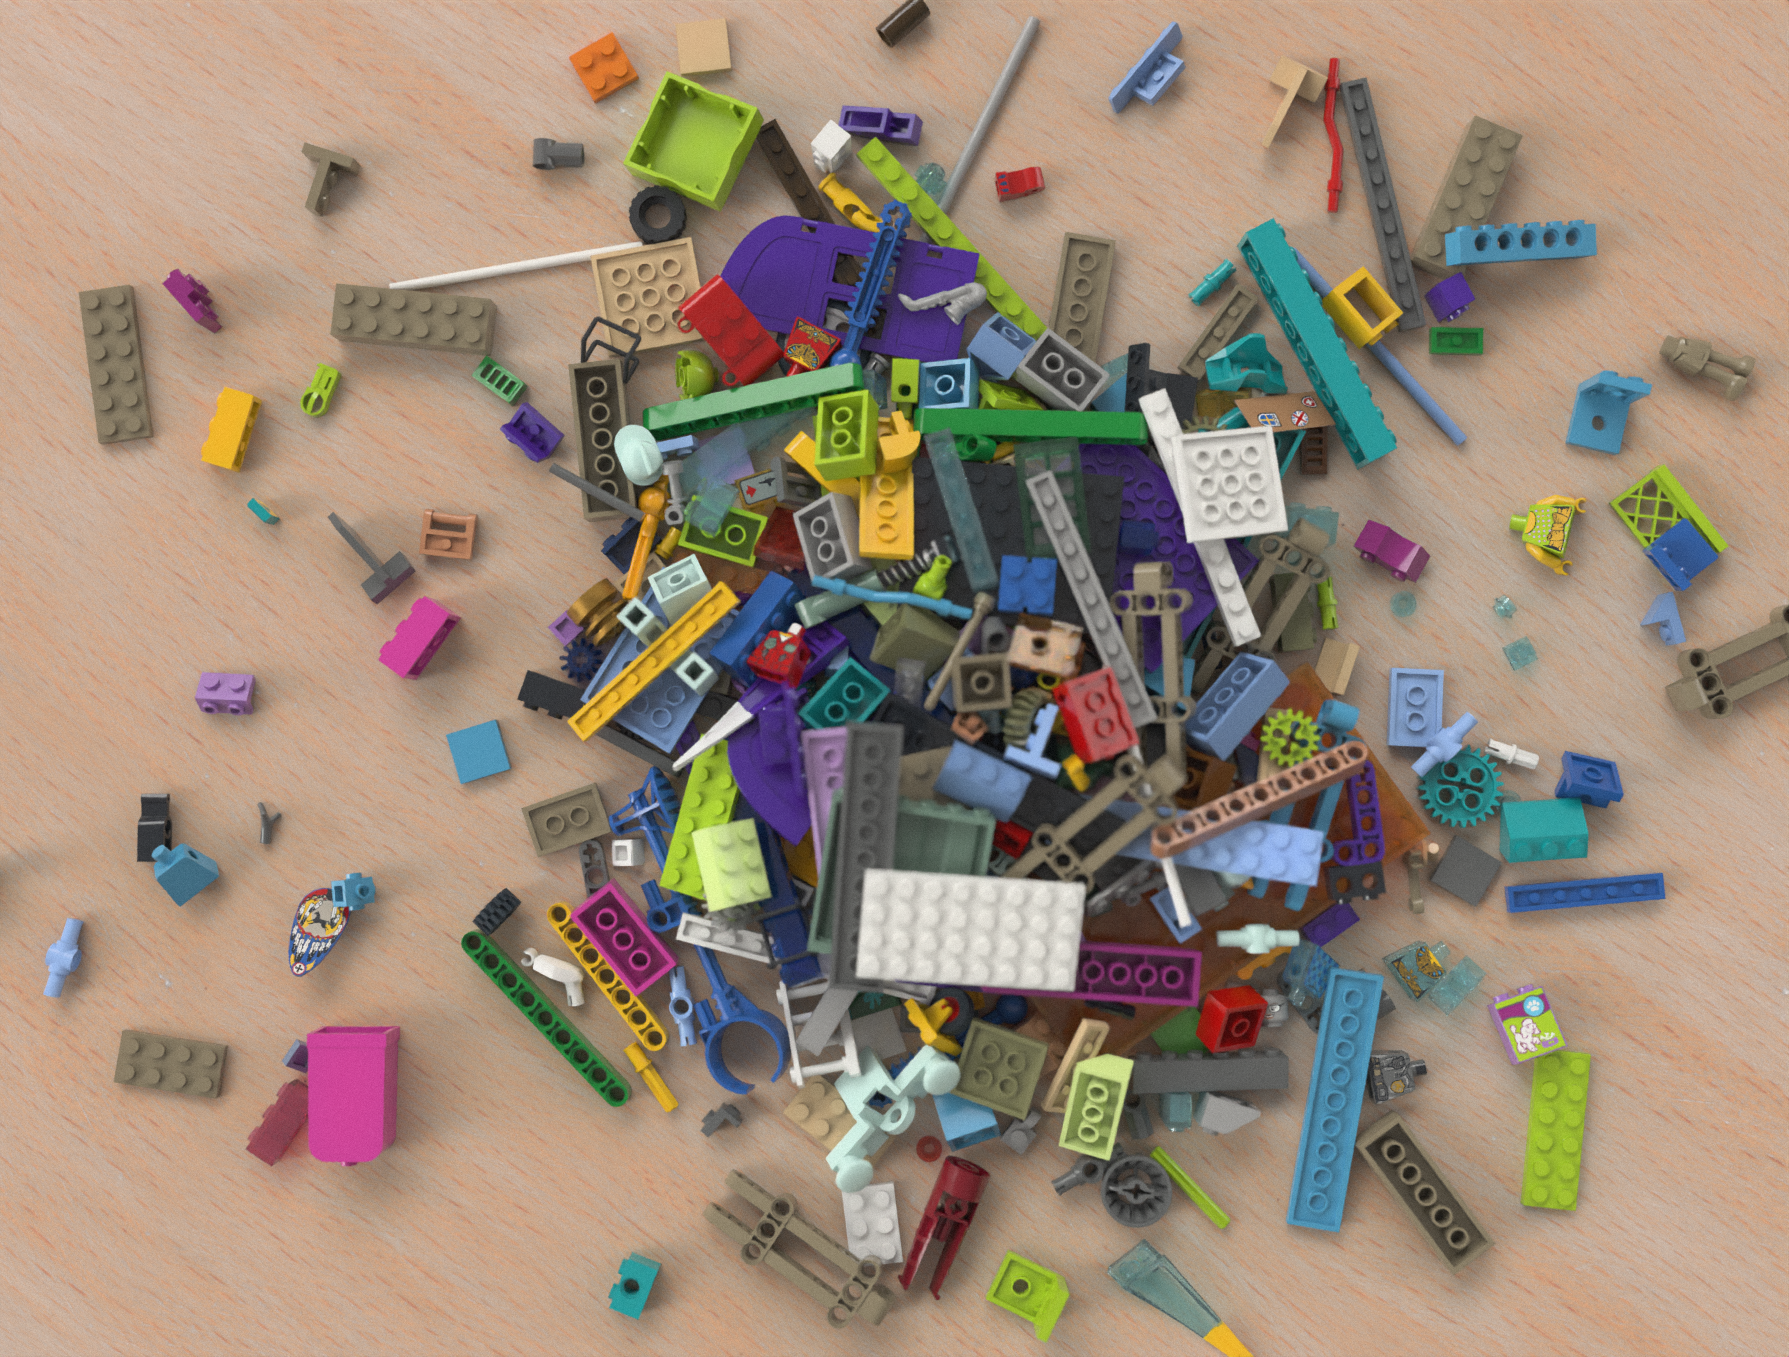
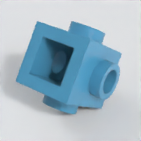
[331,872,376,911]

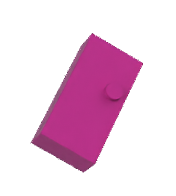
[570,878,679,997]

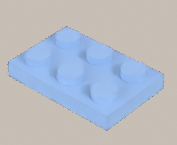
[1387,668,1444,747]

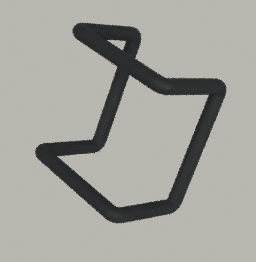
[581,316,641,384]
[753,903,818,970]

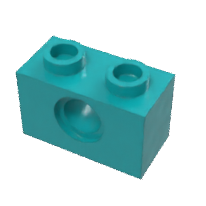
[608,1252,661,1320]

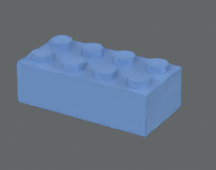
[1185,652,1290,761]

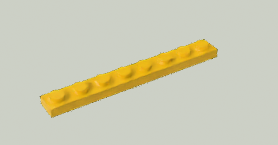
[567,581,740,742]

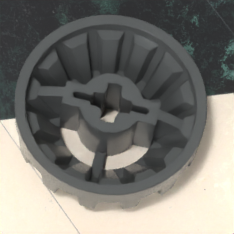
[1100,1153,1172,1228]

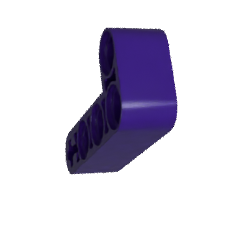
[1330,760,1385,866]

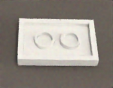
[842,1181,903,1267]

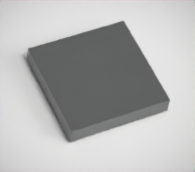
[1429,835,1502,907]

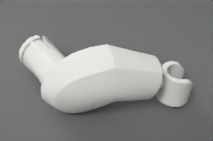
[521,948,585,1006]

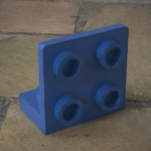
[1642,518,1718,591]

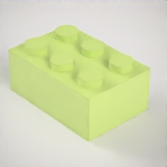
[692,818,771,911]

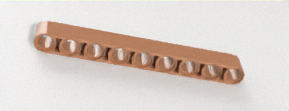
[1150,741,1368,859]

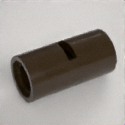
[876,0,931,48]

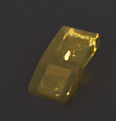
[1195,387,1253,418]

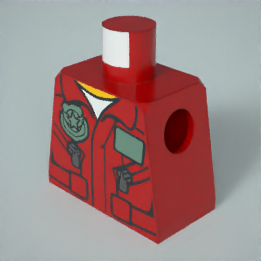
[746,623,810,689]

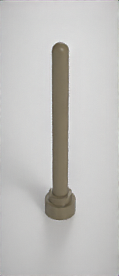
[925,592,997,711]

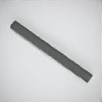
[549,463,646,522]

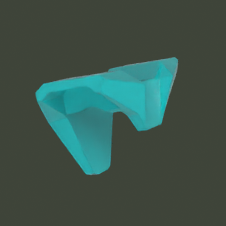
[1205,333,1288,394]

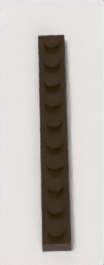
[756,119,886,354]

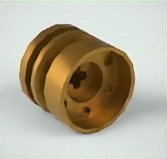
[567,578,628,647]

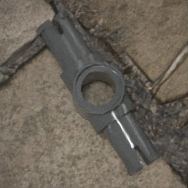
[1051,1142,1126,1196]

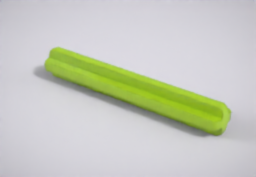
[1150,1146,1230,1229]

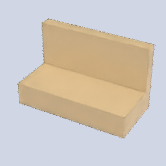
[1309,637,1360,696]

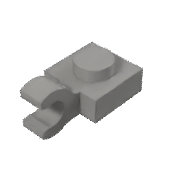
[1000,1106,1041,1155]

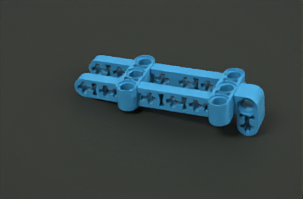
[1247,699,1366,911]

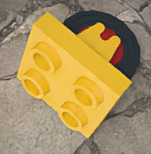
[904,987,974,1057]

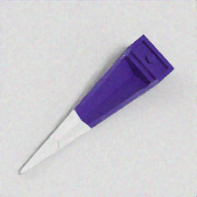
[673,621,850,771]

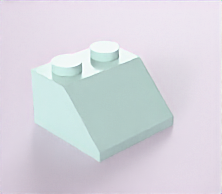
[648,554,712,626]

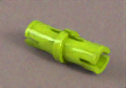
[1317,577,1339,630]

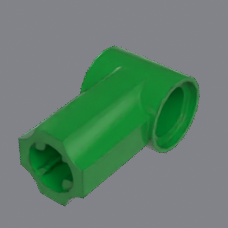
[942,432,996,462]

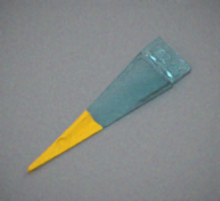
[1107,1239,1253,1357]

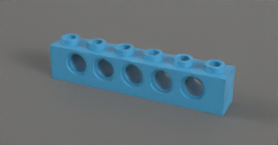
[1445,220,1597,266]

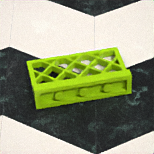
[1609,464,1729,553]

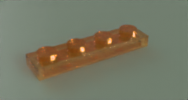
[671,547,770,594]

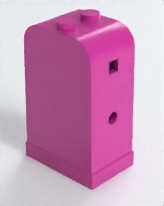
[307,1026,400,1166]

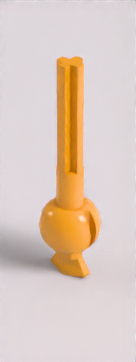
[622,472,672,601]

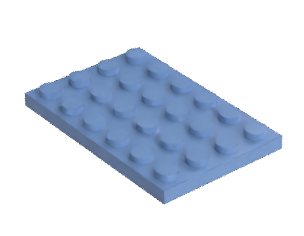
[580,567,739,754]

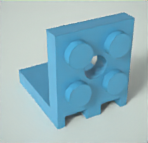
[1565,370,1652,455]

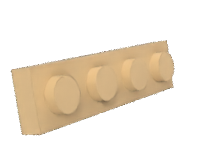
[1041,1019,1110,1113]

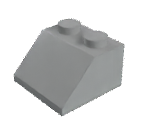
[1193,1091,1261,1136]

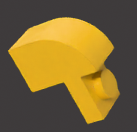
[876,411,920,474]

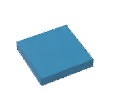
[446,719,512,784]

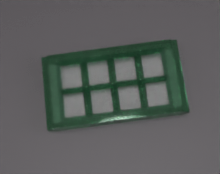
[1013,437,1091,561]

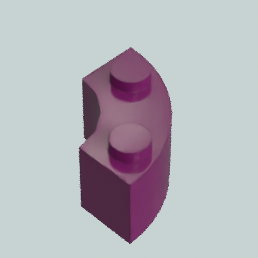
[1354,519,1431,583]

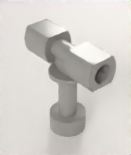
[661,460,691,525]

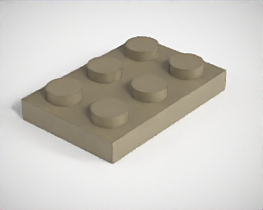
[521,783,613,857]

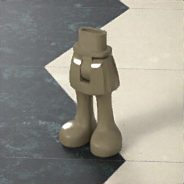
[1659,335,1755,401]

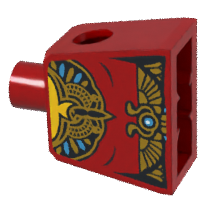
[783,316,842,377]

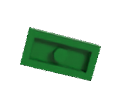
[1429,327,1483,356]

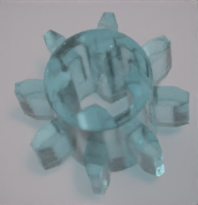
[914,162,947,195]

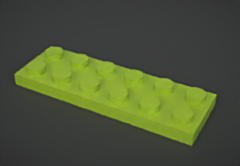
[659,733,740,900]
[1520,1050,1591,1211]

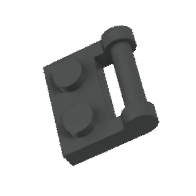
[770,457,822,507]

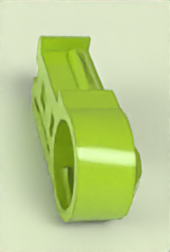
[300,363,342,418]

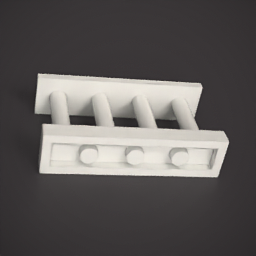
[776,979,862,1089]

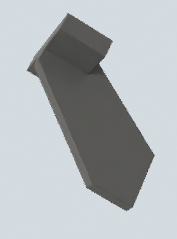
[328,512,416,604]

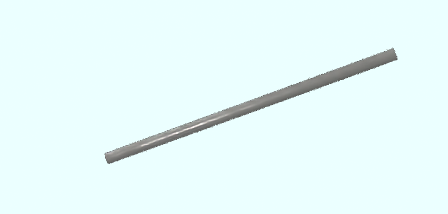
[884,16,1040,314]

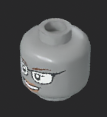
[1261,989,1289,1027]

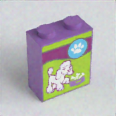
[1487,984,1568,1065]

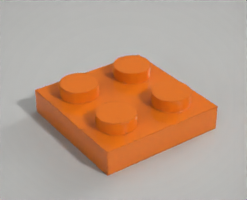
[569,32,639,104]

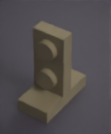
[301,142,360,217]

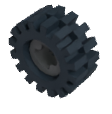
[473,888,521,936]

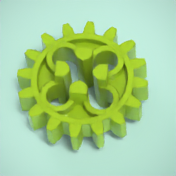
[1261,708,1320,767]

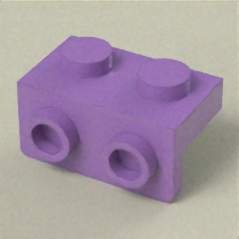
[195,672,256,716]

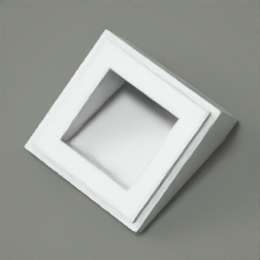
[612,839,645,866]

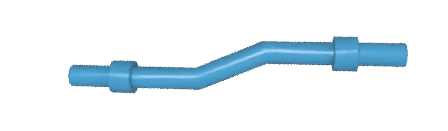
[812,575,972,620]

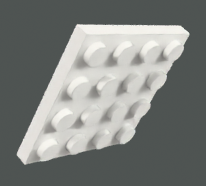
[1171,426,1288,543]

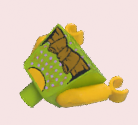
[1509,495,1587,576]

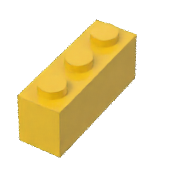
[201,387,262,473]

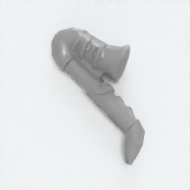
[898,282,987,325]

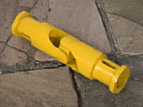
[818,172,883,232]

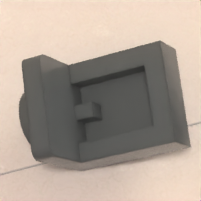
[701,1102,743,1138]

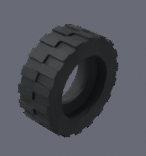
[629,185,687,244]

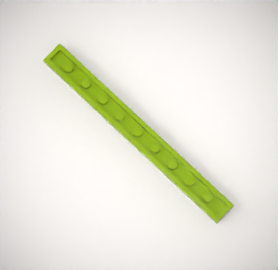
[856,137,1047,340]

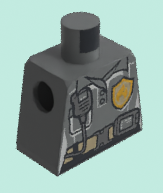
[1366,1050,1427,1104]

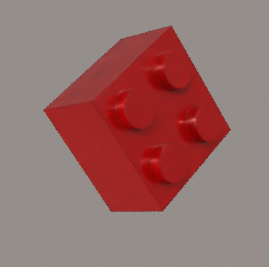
[1195,985,1268,1053]

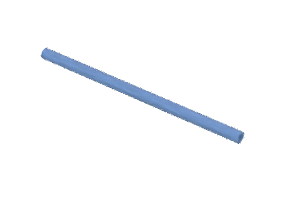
[1294,248,1467,446]

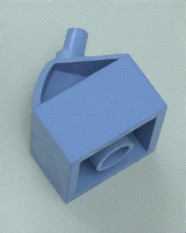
[967,312,1037,383]

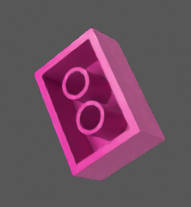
[378,596,461,680]

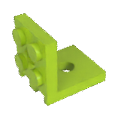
[985,1249,1070,1343]

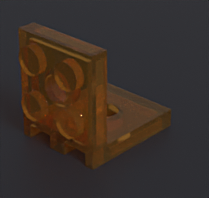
[1008,613,1086,686]

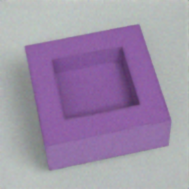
[548,610,586,647]

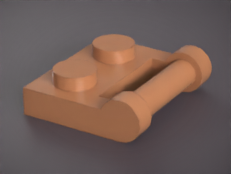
[419,509,478,560]

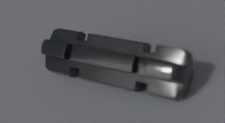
[1084,999,1136,1021]

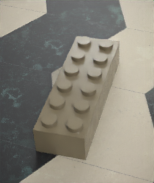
[1410,115,1523,280]
[330,283,497,356]
[568,359,638,522]
[1354,1110,1495,1276]

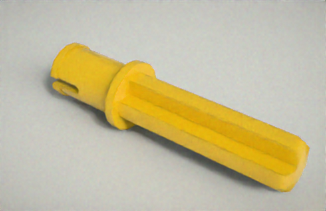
[623,1041,679,1113]

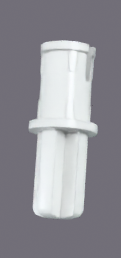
[1484,738,1539,769]

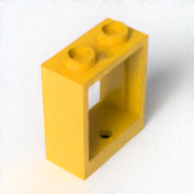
[1322,266,1403,350]

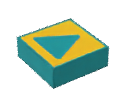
[247,498,280,525]

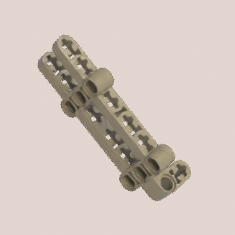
[1191,517,1330,695]
[1110,561,1197,774]
[1665,605,1789,719]
[999,754,1186,894]
[703,1169,897,1329]

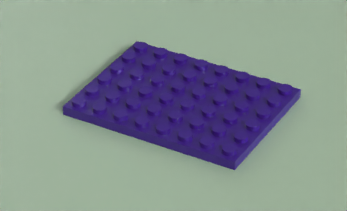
[1055,444,1259,674]

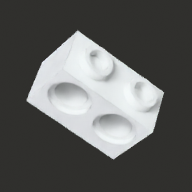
[811,120,852,173]

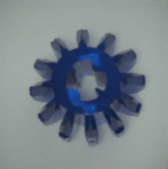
[559,638,604,682]

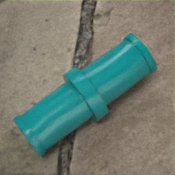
[1188,259,1237,307]

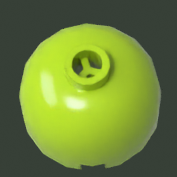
[675,350,719,400]

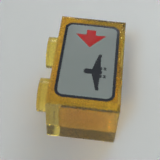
[734,468,785,514]

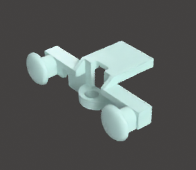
[826,1044,960,1193]

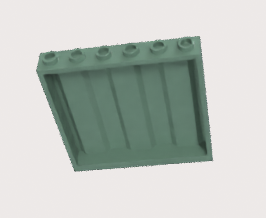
[807,786,995,954]

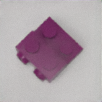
[162,269,222,334]

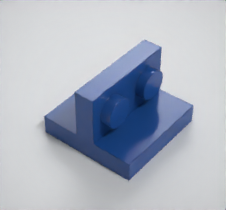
[1554,751,1624,808]

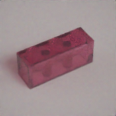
[246,1079,308,1167]

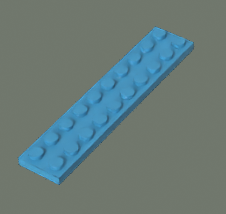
[1286,966,1384,1232]

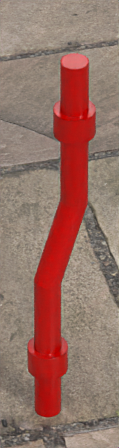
[1323,58,1344,213]

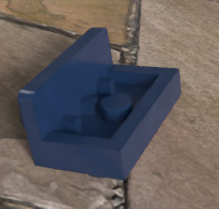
[601,517,662,574]

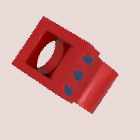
[994,167,1045,202]

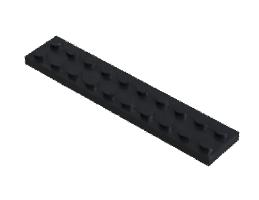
[872,692,1127,869]

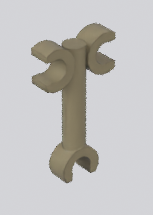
[1401,843,1424,914]

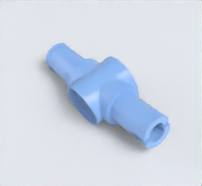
[1411,712,1478,778]
[43,918,84,998]
[669,965,697,1046]

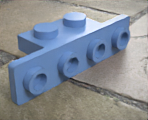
[1108,21,1186,114]

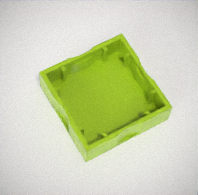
[623,71,764,212]

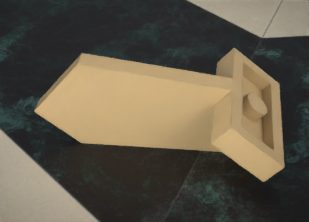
[1261,55,1328,148]

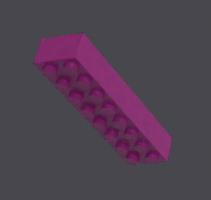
[980,940,1202,1007]

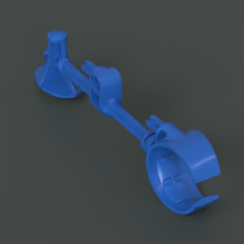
[609,766,792,1095]

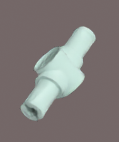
[1216,924,1299,953]

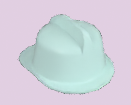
[614,424,663,486]

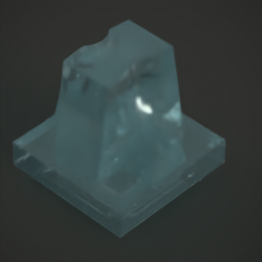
[1502,636,1538,671]

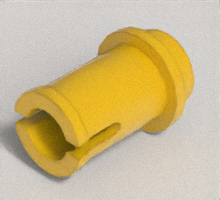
[655,526,682,560]

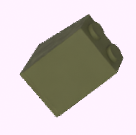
[870,603,960,680]

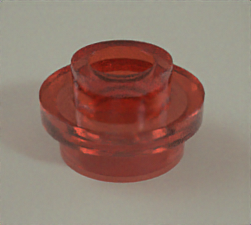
[916,1135,942,1162]

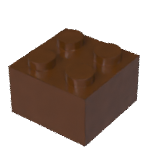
[1170,750,1237,809]

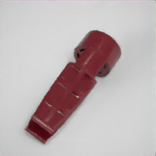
[897,1156,991,1300]

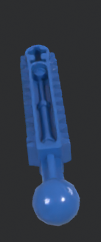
[828,200,912,367]
[869,994,1028,1108]

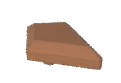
[951,711,989,745]

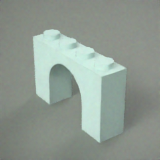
[617,597,719,697]

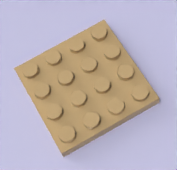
[590,237,704,358]

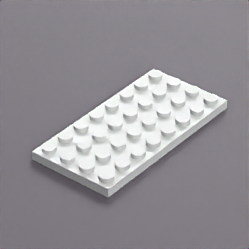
[856,869,1085,991]

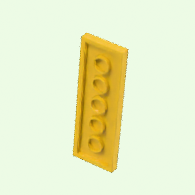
[859,417,914,560]

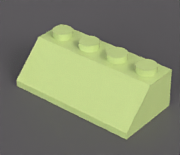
[1059,1054,1134,1161]

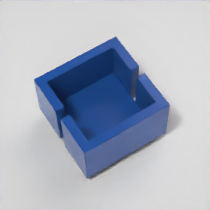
[998,556,1057,617]

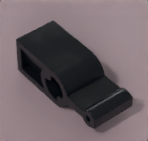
[137,794,172,862]

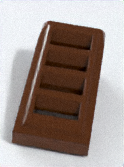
[1299,426,1328,475]

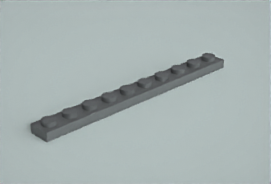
[1340,77,1426,332]

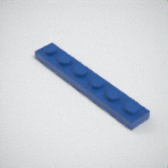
[1504,872,1666,913]

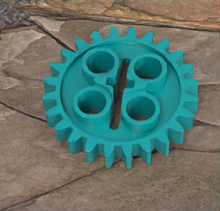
[1416,744,1504,828]

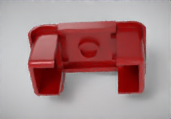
[677,274,784,386]

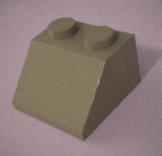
[951,653,1012,712]

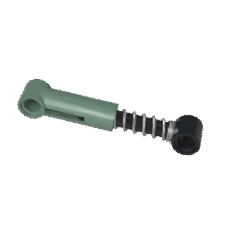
[795,535,961,629]

